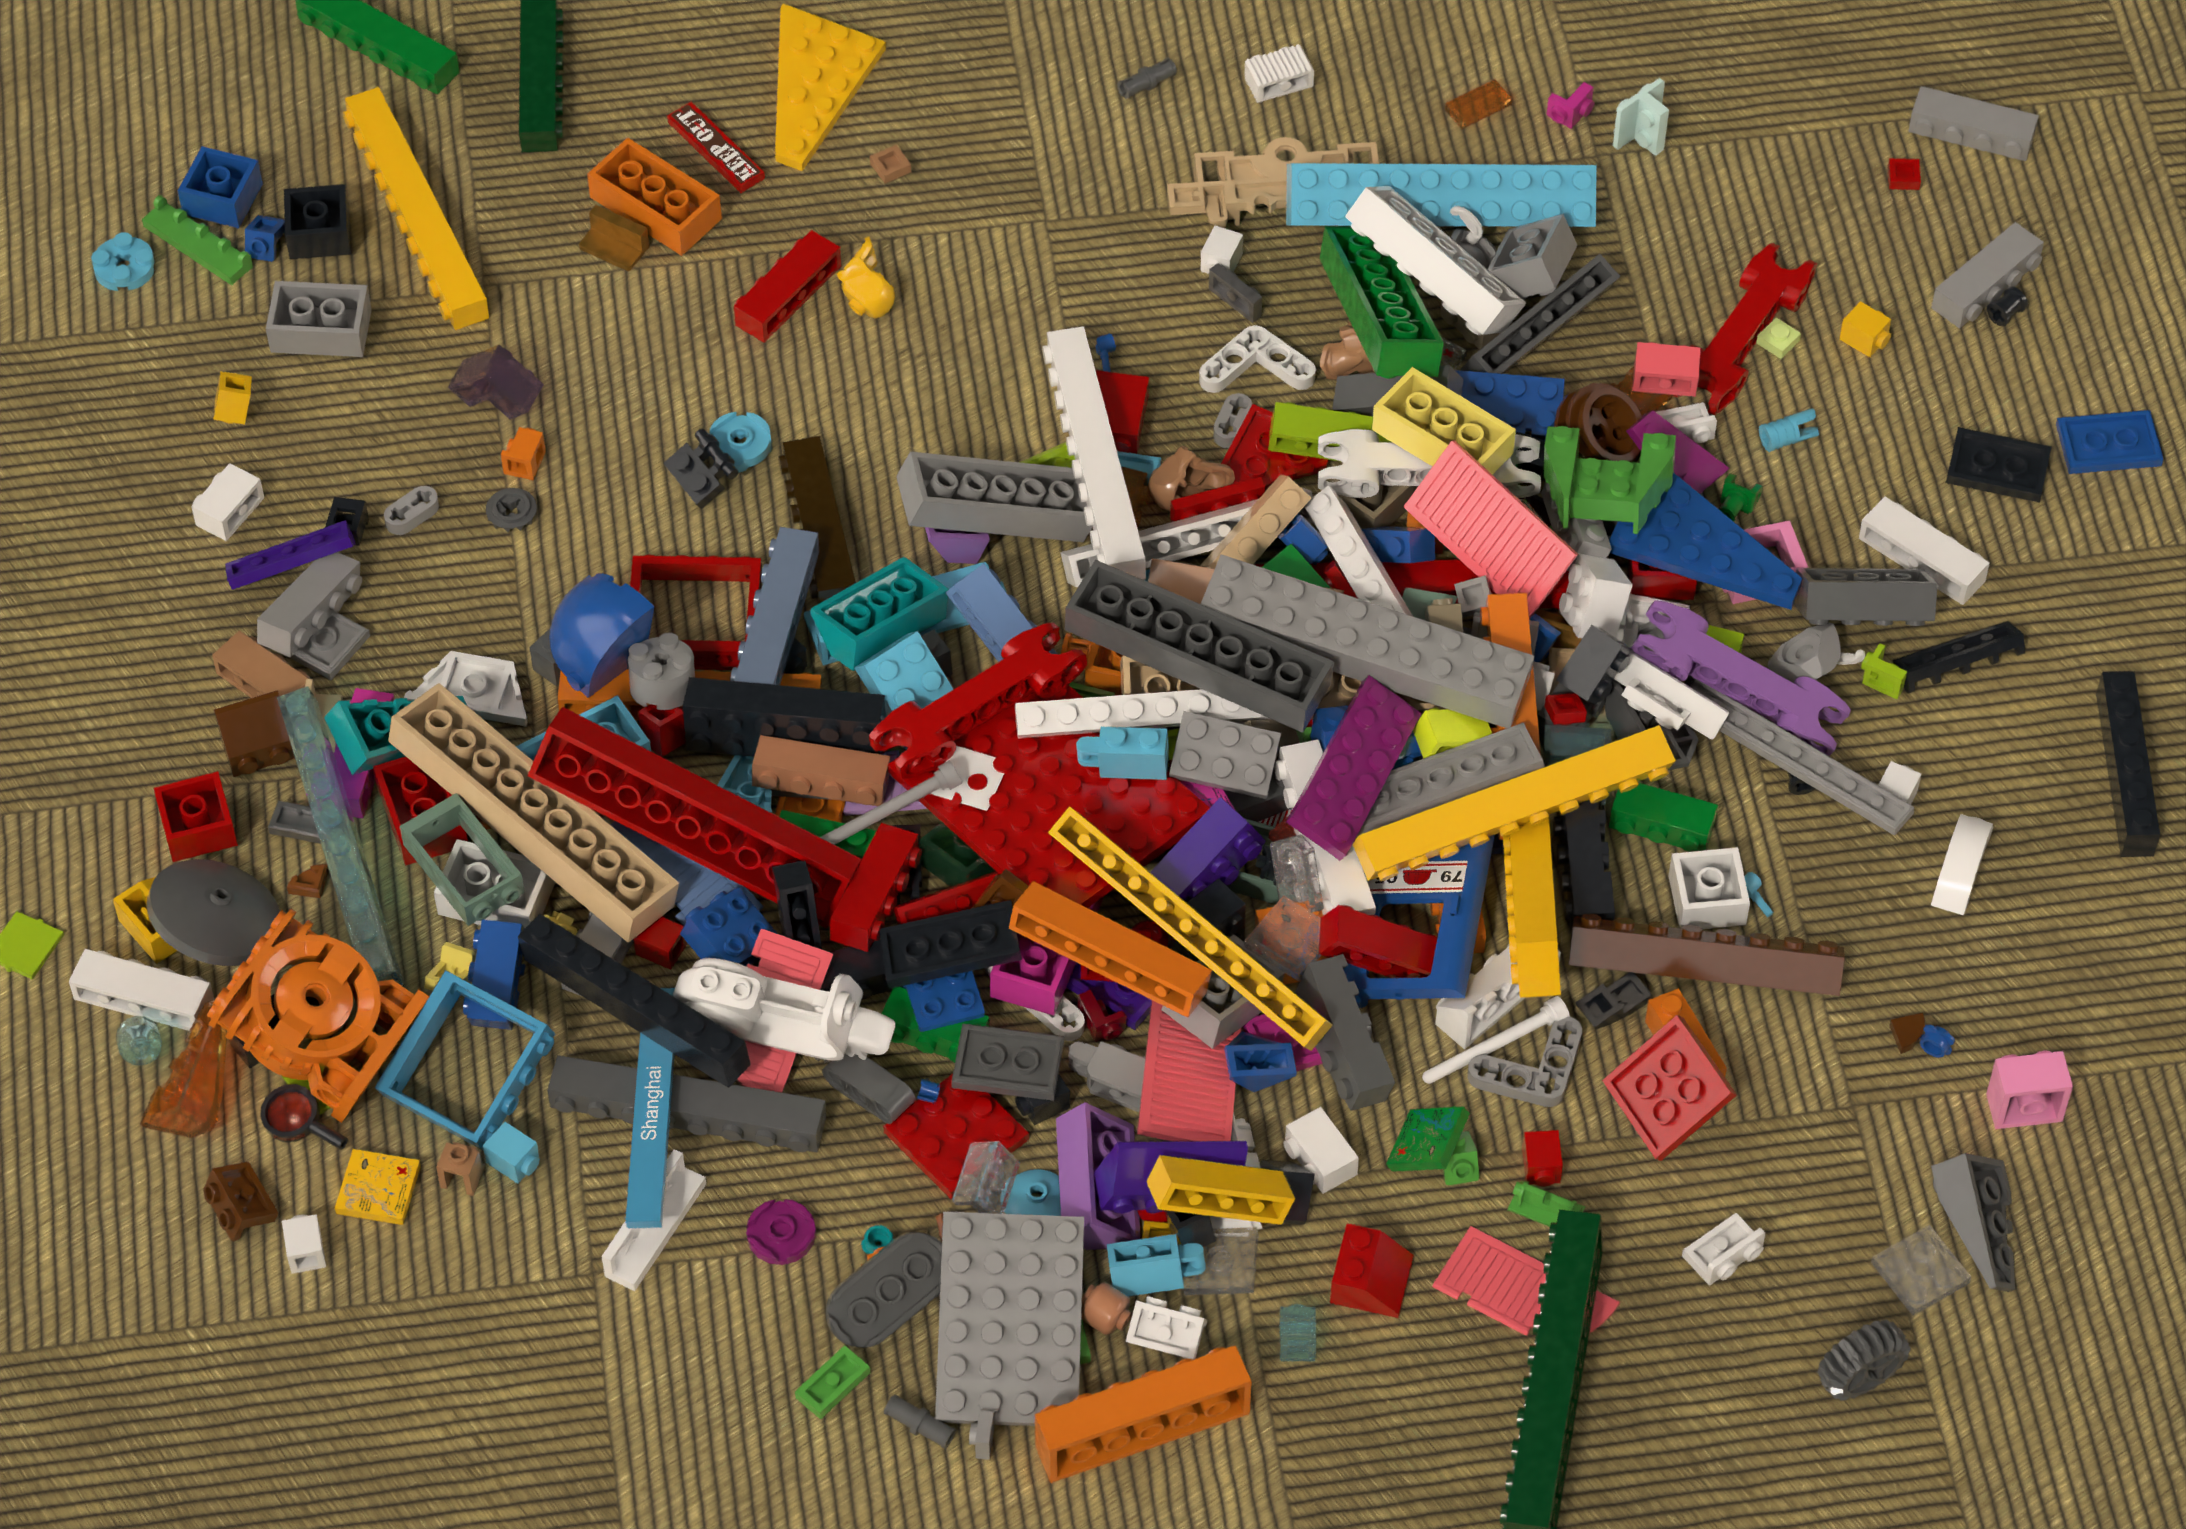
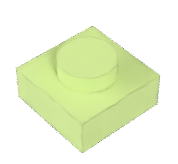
[1756,317,1801,359]

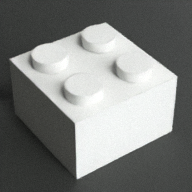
[1559,553,1633,638]
[1668,847,1750,929]

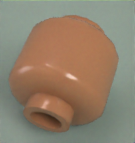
[1081,1282,1133,1335]

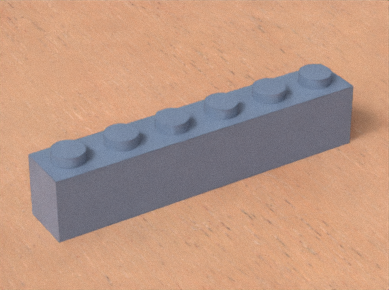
[730,527,819,685]

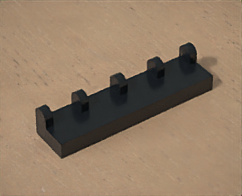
[1892,621,2025,694]

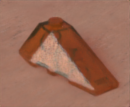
[140,999,228,1138]

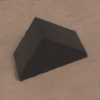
[1259,1160,1315,1225]

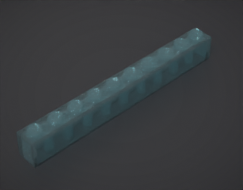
[277,686,405,987]

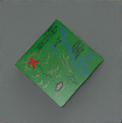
[1386,1106,1470,1172]

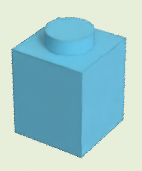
[483,1122,540,1184]

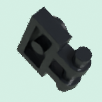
[663,428,739,509]

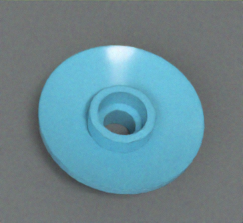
[1002,1169,1061,1216]

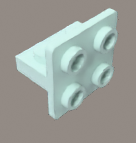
[1613,78,1669,156]

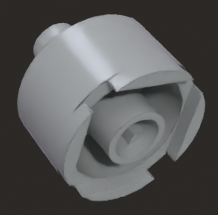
[628,633,695,710]

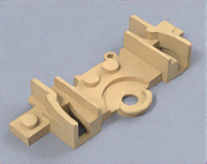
[1167,137,1379,228]

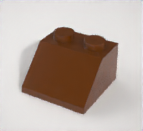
[214,690,297,777]

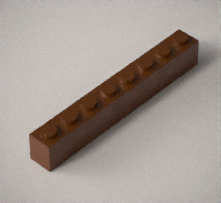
[1569,914,1845,996]

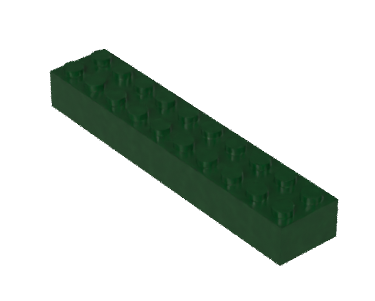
[1500,1209,1604,1529]

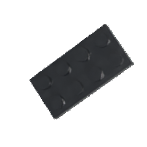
[879,900,1022,989]

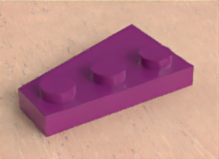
[1626,411,1730,494]

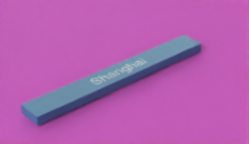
[625,988,675,1229]

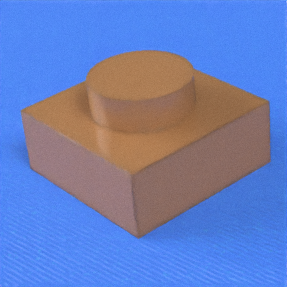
[870,145,911,184]

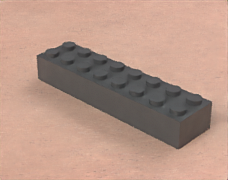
[1065,559,1334,733]

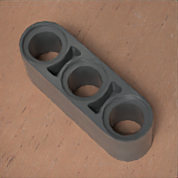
[822,1054,916,1124]

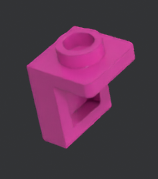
[1547,82,1594,129]

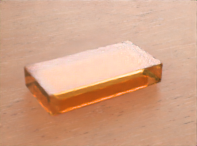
[1445,79,1512,129]

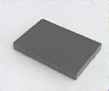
[952,1024,1064,1101]

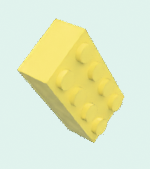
[1372,367,1516,475]

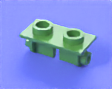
[1508,1180,1585,1227]

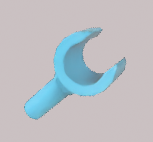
[1744,872,1774,917]

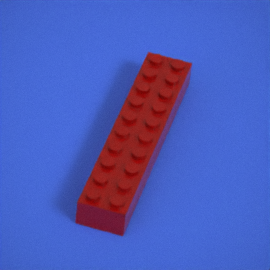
[527,706,862,928]

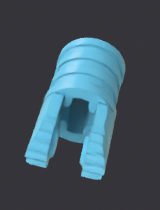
[1759,409,1819,452]

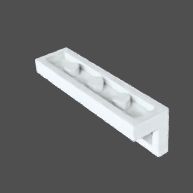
[602,1149,706,1291]

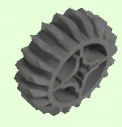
[1817,1320,1911,1401]

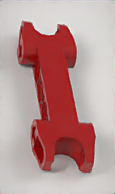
[1672,243,1817,415]
[869,623,1087,779]

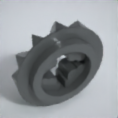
[486,488,537,533]

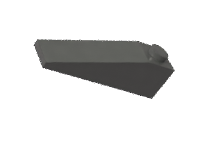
[1931,1153,2015,1292]

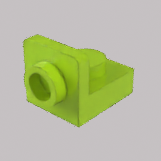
[1861,643,1907,699]

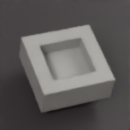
[1454,575,1491,618]
[969,1410,994,1460]

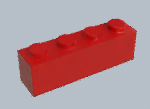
[734,230,841,343]
[830,823,922,952]
[1319,905,1438,978]

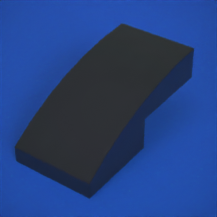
[1575,972,1652,1030]

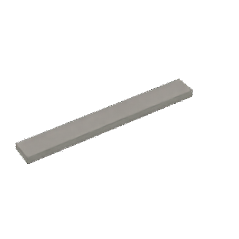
[1689,679,1914,836]

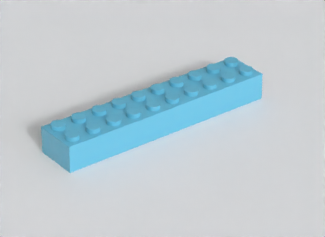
[1286,163,1597,227]

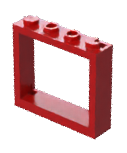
[630,554,762,670]

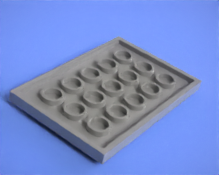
[935,1211,1084,1426]

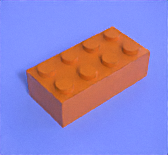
[587,138,722,256]

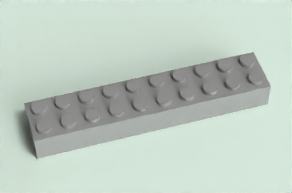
[1201,554,1534,728]

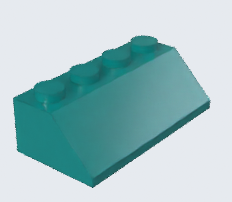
[810,557,949,671]

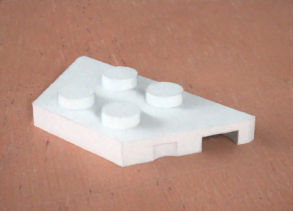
[404,651,527,726]

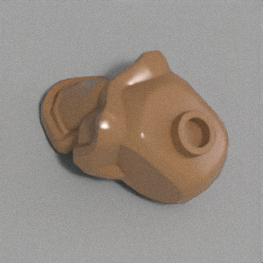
[1320,322,1375,380]
[1148,446,1235,511]

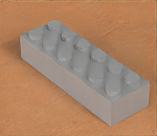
[896,451,1093,542]

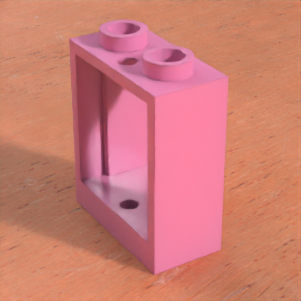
[1722,521,1809,604]

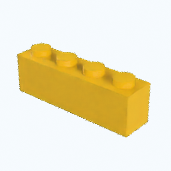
[1146,1155,1295,1225]

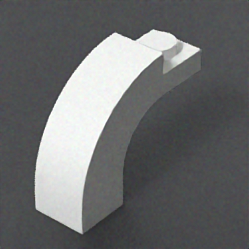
[1931,814,1993,915]

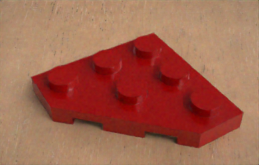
[1221,404,1330,488]

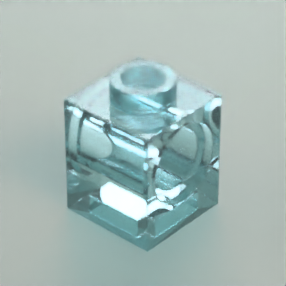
[1279,1304,1316,1361]

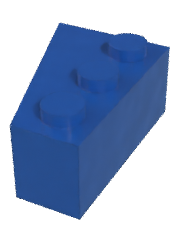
[463,919,526,1030]

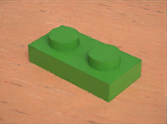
[795,1345,870,1419]

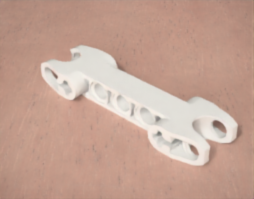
[1318,429,1541,498]

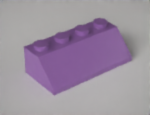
[1056,1102,1141,1250]

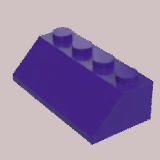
[1094,1141,1248,1214]

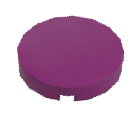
[746,1199,816,1265]

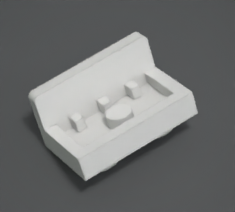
[1644,402,1717,443]
[1682,1213,1766,1286]

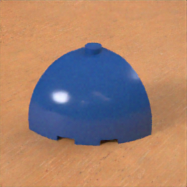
[549,573,654,698]

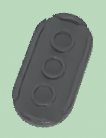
[826,1232,942,1348]

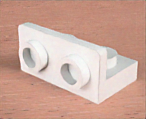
[1126,1296,1208,1360]

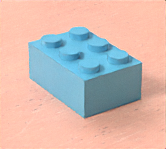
[855,631,953,751]

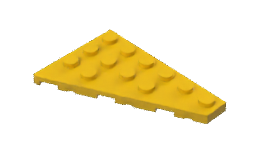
[775,4,886,172]

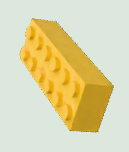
[1503,819,1561,998]

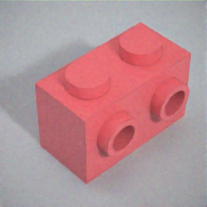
[1633,342,1700,397]

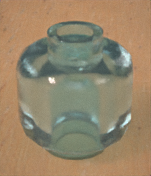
[116,1016,162,1066]

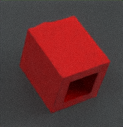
[639,704,686,757]
[632,917,687,970]
[1522,1130,1563,1187]

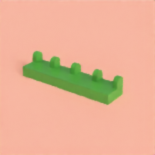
[142,195,253,286]

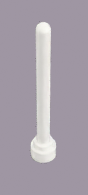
[1422,996,1570,1084]

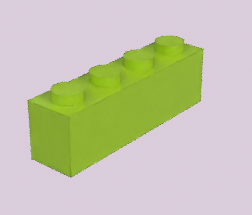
[1268,402,1393,462]

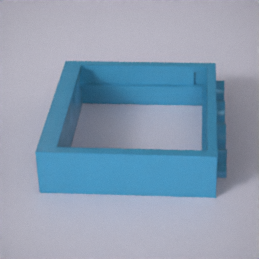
[374,970,555,1151]

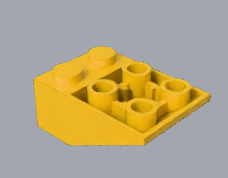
[113,877,178,964]

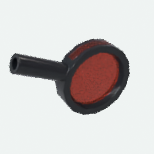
[260,1084,348,1150]

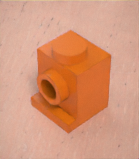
[501,427,546,481]

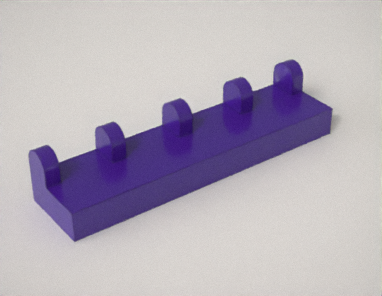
[225,520,356,590]

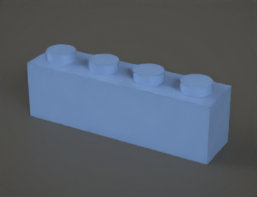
[946,563,1057,662]

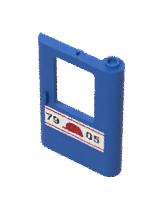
[1343,834,1495,1009]

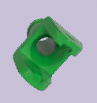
[1718,473,1763,522]

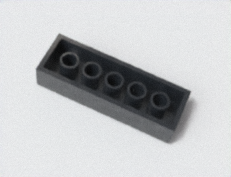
[683,677,887,757]

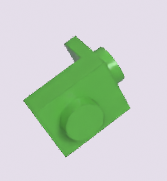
[1443,1131,1479,1185]

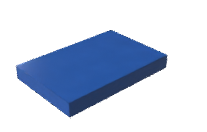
[2056,410,2164,474]

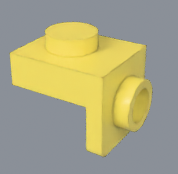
[424,942,475,991]

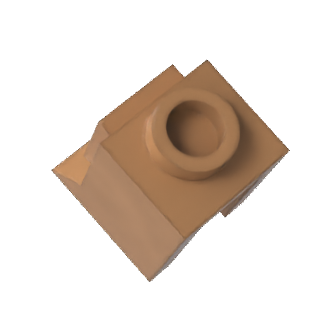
[436,1142,486,1196]

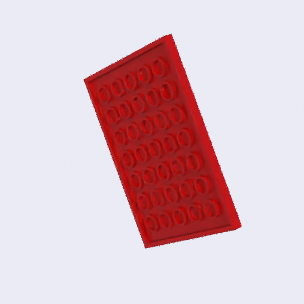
[887,685,1210,908]

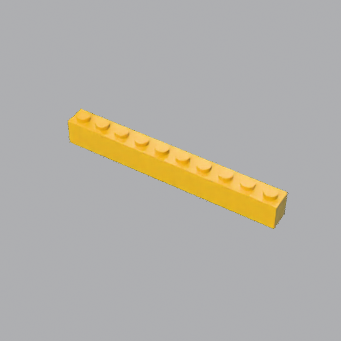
[343,87,489,330]
[1352,725,1676,881]
[1048,806,1333,1051]

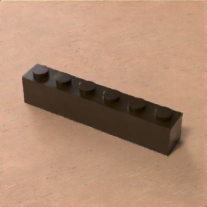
[778,436,856,604]

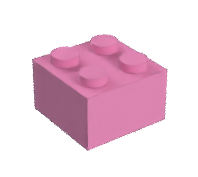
[1986,1051,2073,1129]

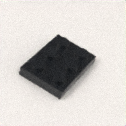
[1946,427,2052,503]

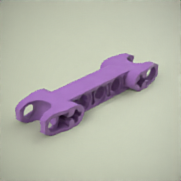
[1631,600,1851,756]

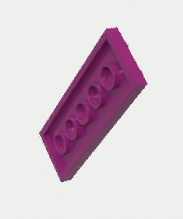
[1286,675,1422,861]

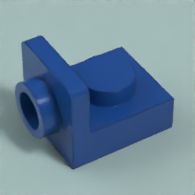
[245,215,285,262]
[1529,613,1561,663]

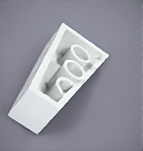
[1435,943,1561,1050]

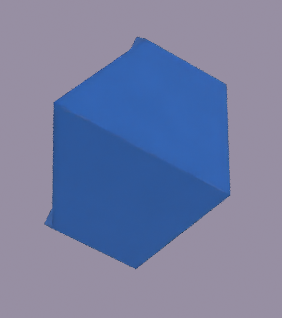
[1224,1031,1297,1093]

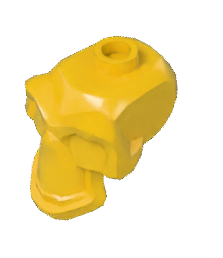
[836,236,895,318]

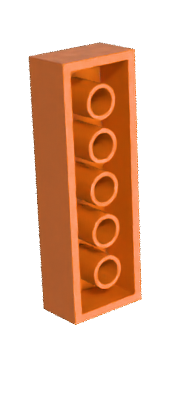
[1035,1345,1251,1483]

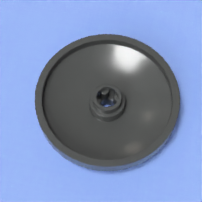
[147,859,280,966]

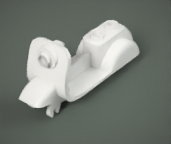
[673,958,895,1061]

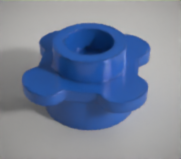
[1920,1024,1955,1058]

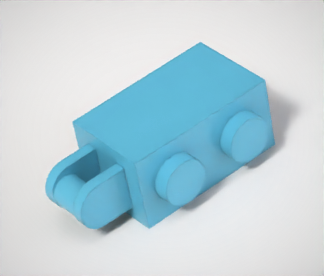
[1076,727,1169,780]
[1107,1234,1206,1296]

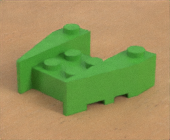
[1544,426,1676,534]

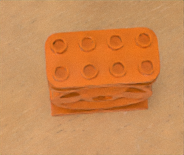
[206,908,430,1123]

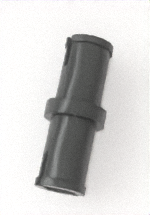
[1117,57,1177,99]
[884,1394,956,1449]

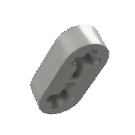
[1213,393,1252,448]
[384,486,439,535]

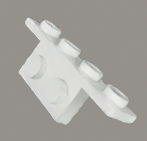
[1614,651,1729,739]

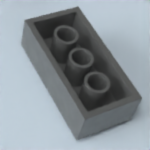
[1794,568,1937,626]

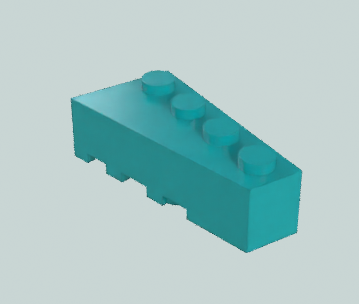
[324,696,467,775]

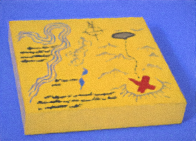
[335,1149,421,1225]

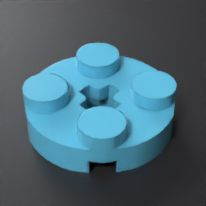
[91,232,155,291]
[709,412,772,472]

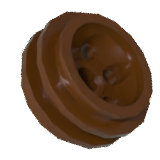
[1554,383,1642,462]

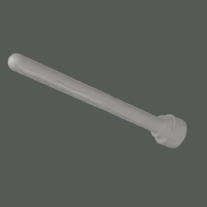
[820,760,962,845]

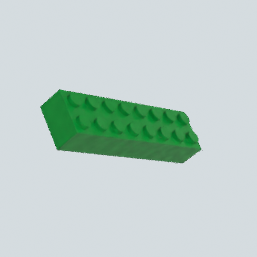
[1319,226,1444,379]

